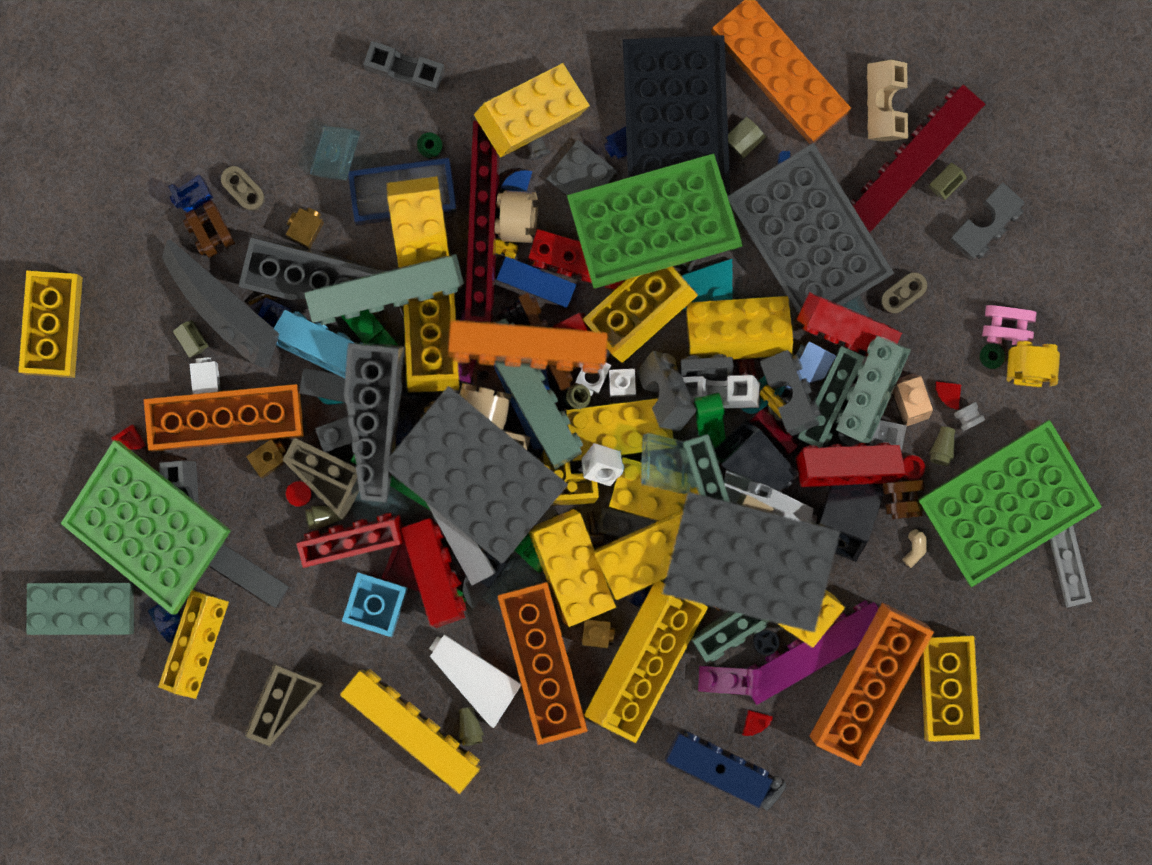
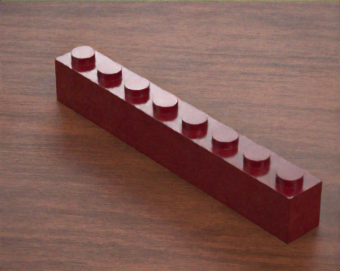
[850,84,985,233]
[465,121,500,324]

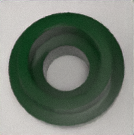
[417,132,442,158]
[979,344,1005,369]

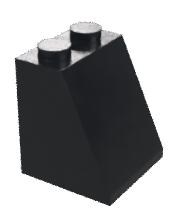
[713,420,798,491]
[816,484,884,562]

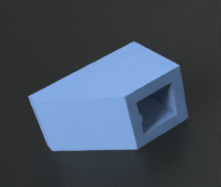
[785,342,836,390]

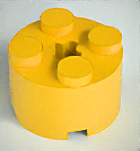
[1007,341,1060,387]

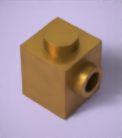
[285,207,324,249]
[246,439,287,478]
[582,620,615,648]

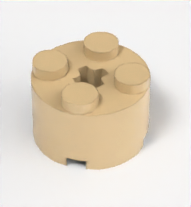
[495,191,538,243]
[459,383,512,429]

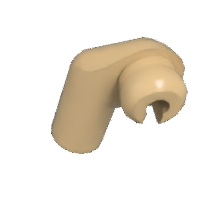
[902,529,926,568]

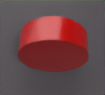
[902,455,925,481]
[286,481,312,507]

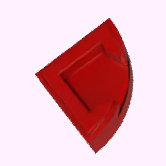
[935,381,961,410]
[111,424,146,450]
[742,710,773,736]

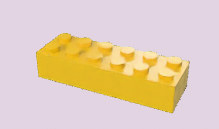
[584,581,708,743]
[340,669,481,794]

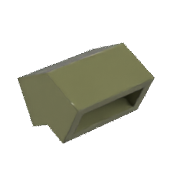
[728,117,766,158]
[928,162,967,200]
[173,320,209,359]

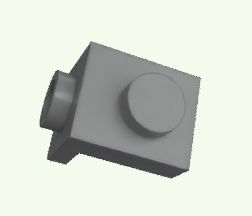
[867,420,907,450]

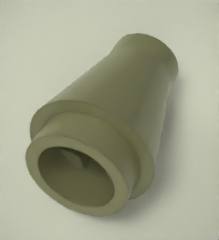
[561,384,590,409]
[929,427,955,466]
[305,506,342,530]
[459,707,484,746]

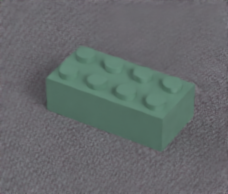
[27,583,134,635]

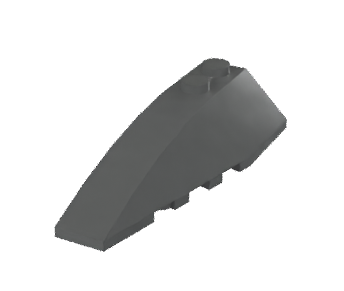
[238,234,385,300]
[162,239,280,368]
[344,343,405,502]

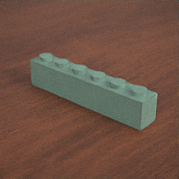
[305,254,464,325]
[495,319,583,469]

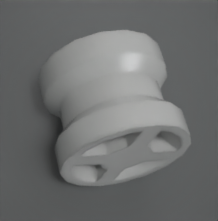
[953,402,985,431]

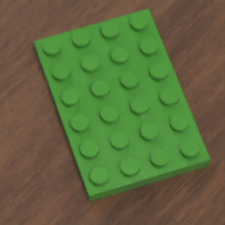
[567,154,742,288]
[918,420,1102,587]
[61,440,231,614]

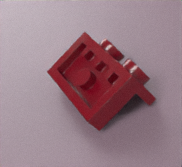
[749,407,799,458]

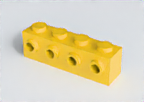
[158,590,229,699]

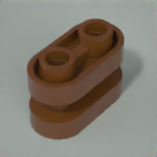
[183,199,236,258]
[883,480,925,519]

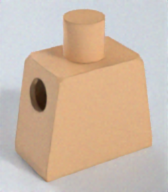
[893,374,933,426]

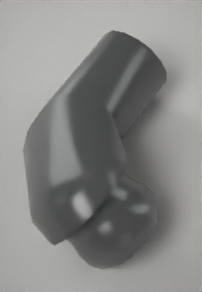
[761,776,786,811]

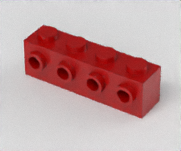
[529,229,627,291]
[797,292,902,356]
[796,442,905,487]
[296,512,404,568]
[401,518,466,628]

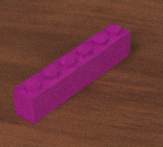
[746,600,878,705]

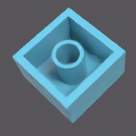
[342,572,408,637]

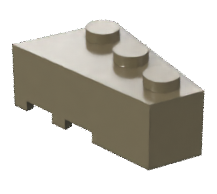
[283,438,359,521]
[245,663,323,746]

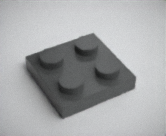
[546,140,617,196]
[680,354,733,381]

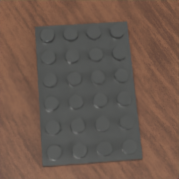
[727,143,894,314]
[382,386,568,564]
[662,492,840,633]

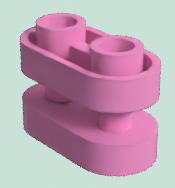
[982,305,1037,346]

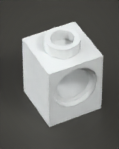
[190,358,221,394]
[575,362,611,396]
[609,369,636,397]
[581,443,624,486]

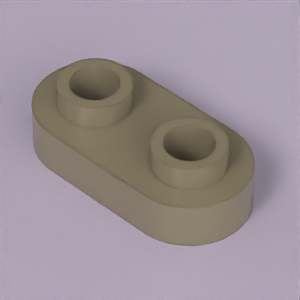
[221,166,265,211]
[881,273,927,314]

